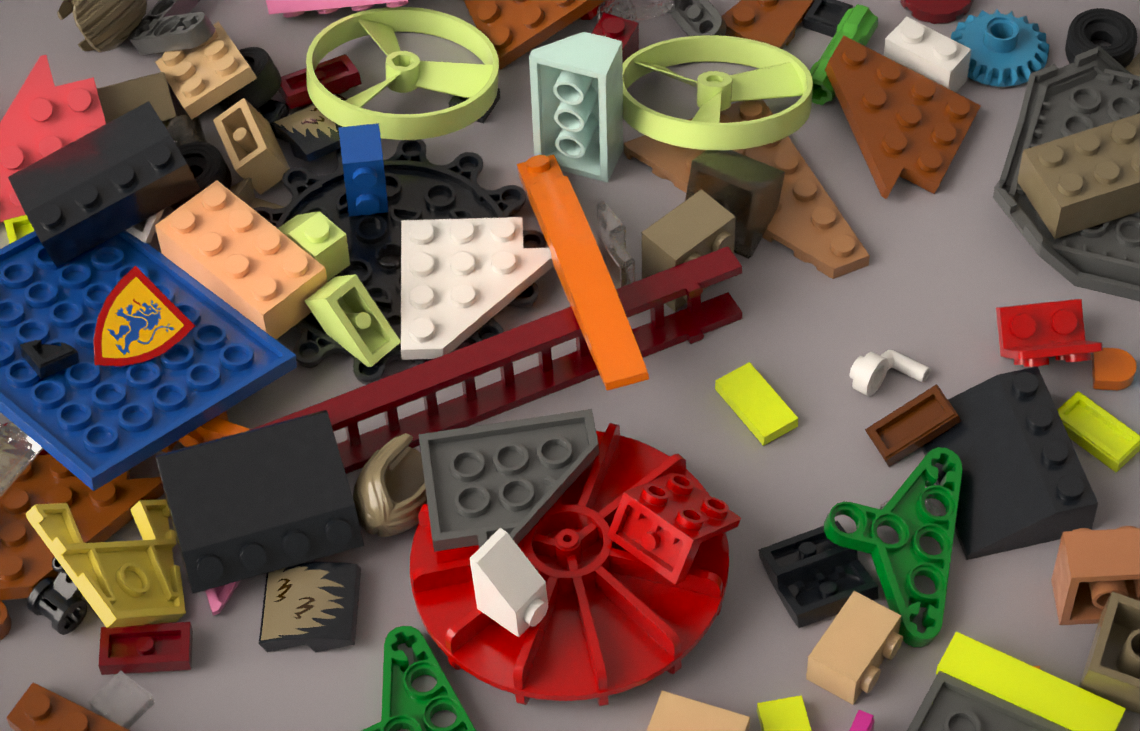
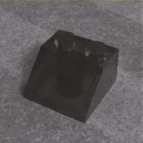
[685,150,785,259]

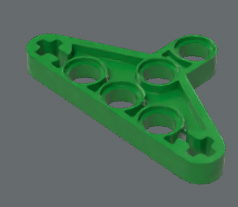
[824,447,962,648]
[361,626,476,731]

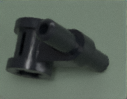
[27,557,88,635]

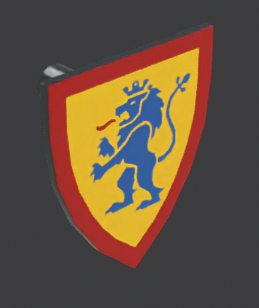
[93,265,195,366]

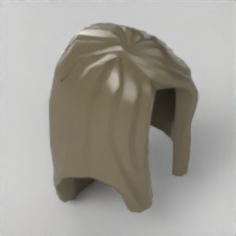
[57,0,148,52]
[353,433,428,537]

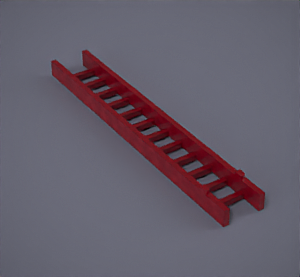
[247,246,742,474]

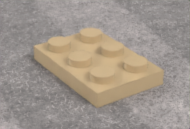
[155,21,257,120]

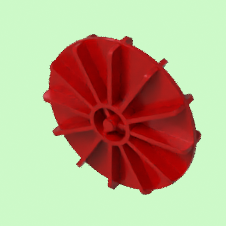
[410,423,729,707]

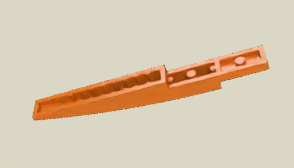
[516,154,649,391]

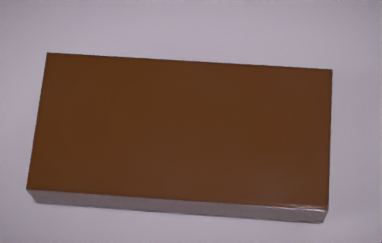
[865,384,961,467]

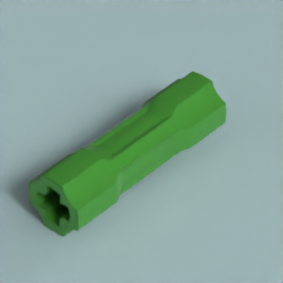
[810,4,878,105]

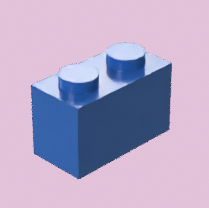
[339,123,389,216]

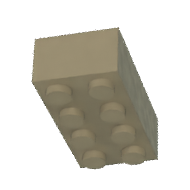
[1017,113,1140,239]

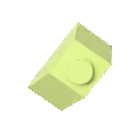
[278,211,350,281]
[305,274,401,367]

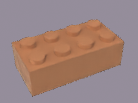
[1051,526,1140,625]

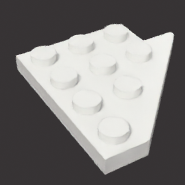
[401,217,554,360]

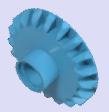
[951,9,1049,87]

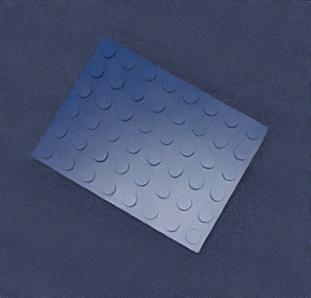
[0,230,297,491]

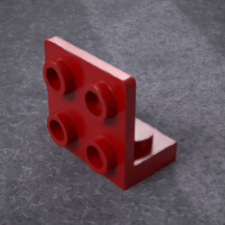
[996,299,1103,367]
[606,473,741,585]

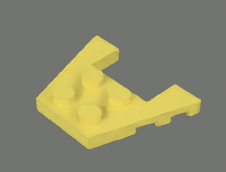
[26,499,186,628]

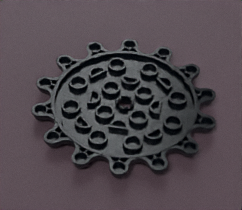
[254,139,546,385]

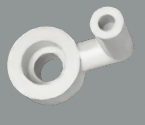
[849,350,931,397]

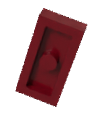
[278,54,362,109]
[98,622,193,675]

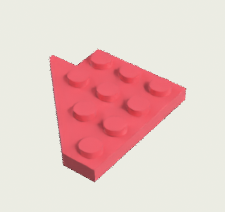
[0,55,106,224]

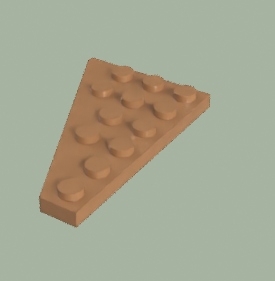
[624,99,870,279]

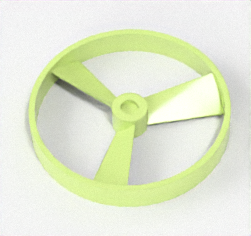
[306,7,499,140]
[622,35,813,150]

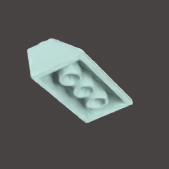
[529,32,623,183]

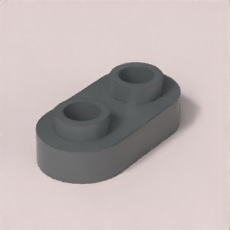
[666,0,726,36]

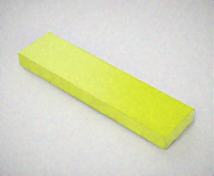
[936,631,1126,731]

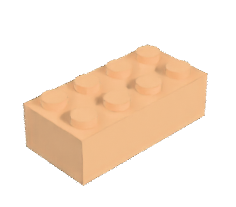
[155,180,328,339]

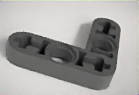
[129,0,216,55]

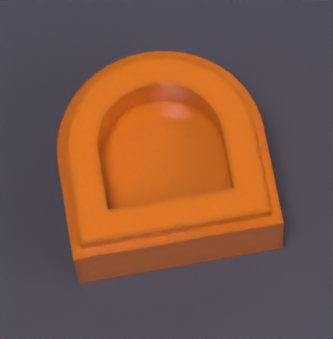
[1091,348,1137,390]

